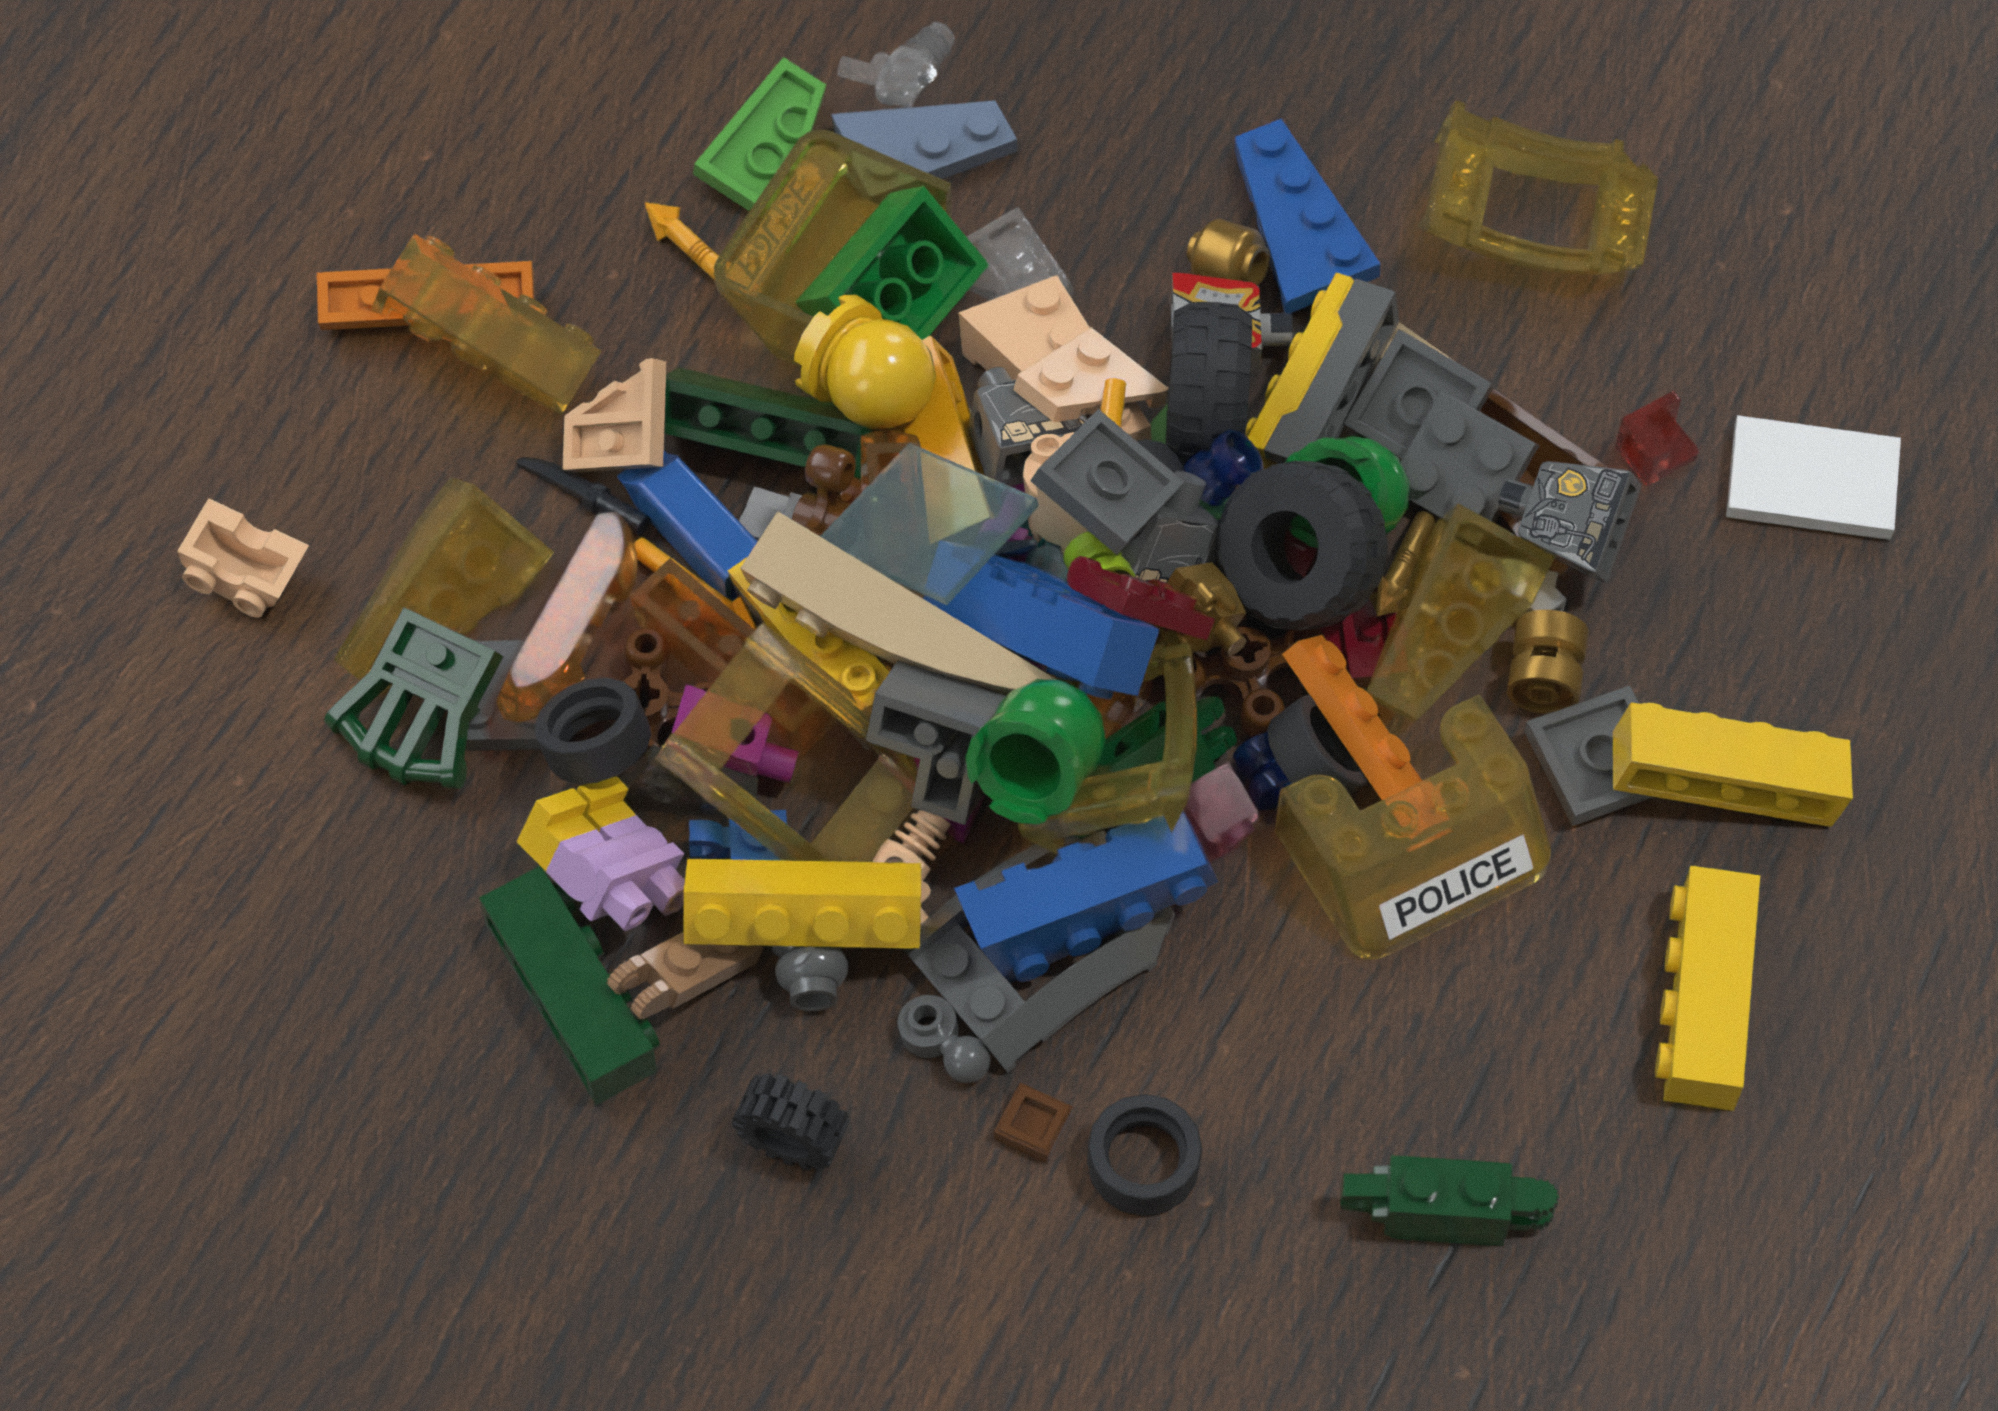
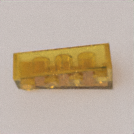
[371,233,601,415]

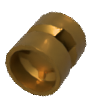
[1506,609,1589,714]

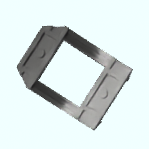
[902,829,1175,1073]

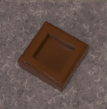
[994,1083,1073,1164]

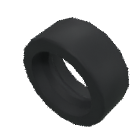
[534,678,651,784]
[1267,694,1369,808]
[1087,1094,1202,1216]

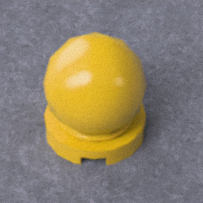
[794,295,936,430]

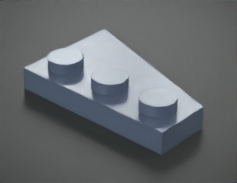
[831,101,1017,204]

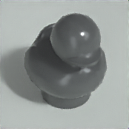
[772,946,849,1011]

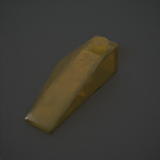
[334,477,554,694]
[1367,503,1555,722]

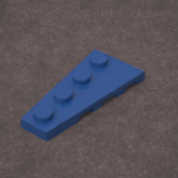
[1235,119,1381,313]

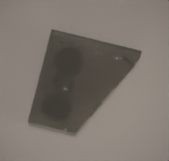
[620,745,759,819]

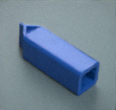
[617,450,758,601]

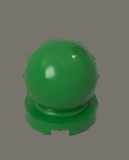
[1286,436,1410,548]
[965,679,1106,825]

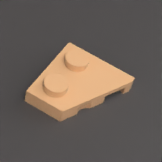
[1014,327,1169,422]
[563,358,666,472]

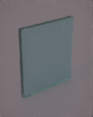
[820,443,1039,605]

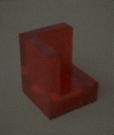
[1615,391,1699,487]

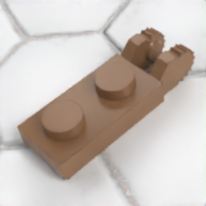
[607,932,763,1019]

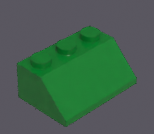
[795,186,990,340]

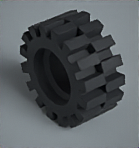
[732,1073,850,1170]

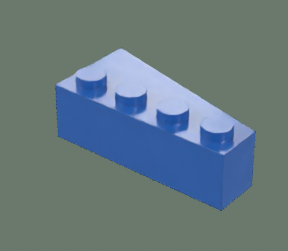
[923,544,1159,699]
[954,804,1218,983]

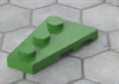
[693,57,826,219]

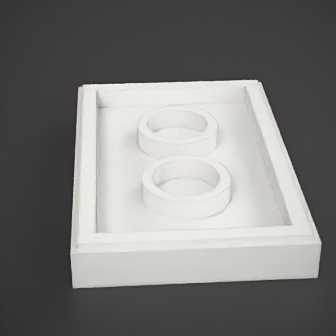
[1726,415,1901,540]

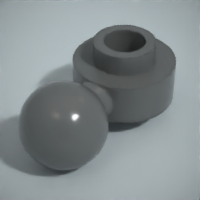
[898,995,990,1083]

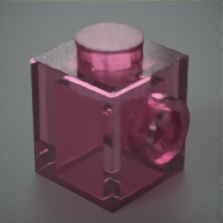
[1179,762,1261,848]

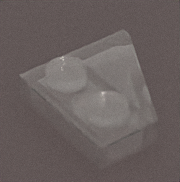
[967,207,1074,301]

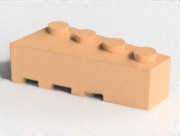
[959,275,1151,441]

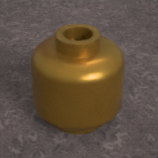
[1187,219,1270,286]

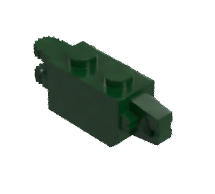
[1059,696,1237,839]
[1340,1155,1560,1246]

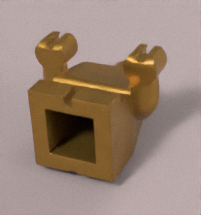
[1159,562,1246,661]

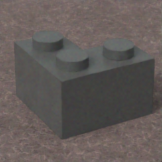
[866,661,1006,825]

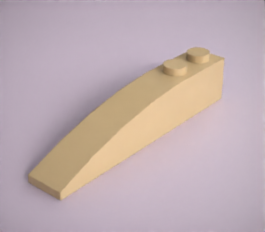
[740,511,1057,696]

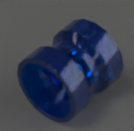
[1184,429,1263,506]
[1233,732,1301,811]

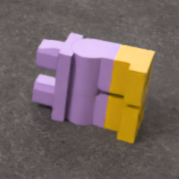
[516,776,685,931]

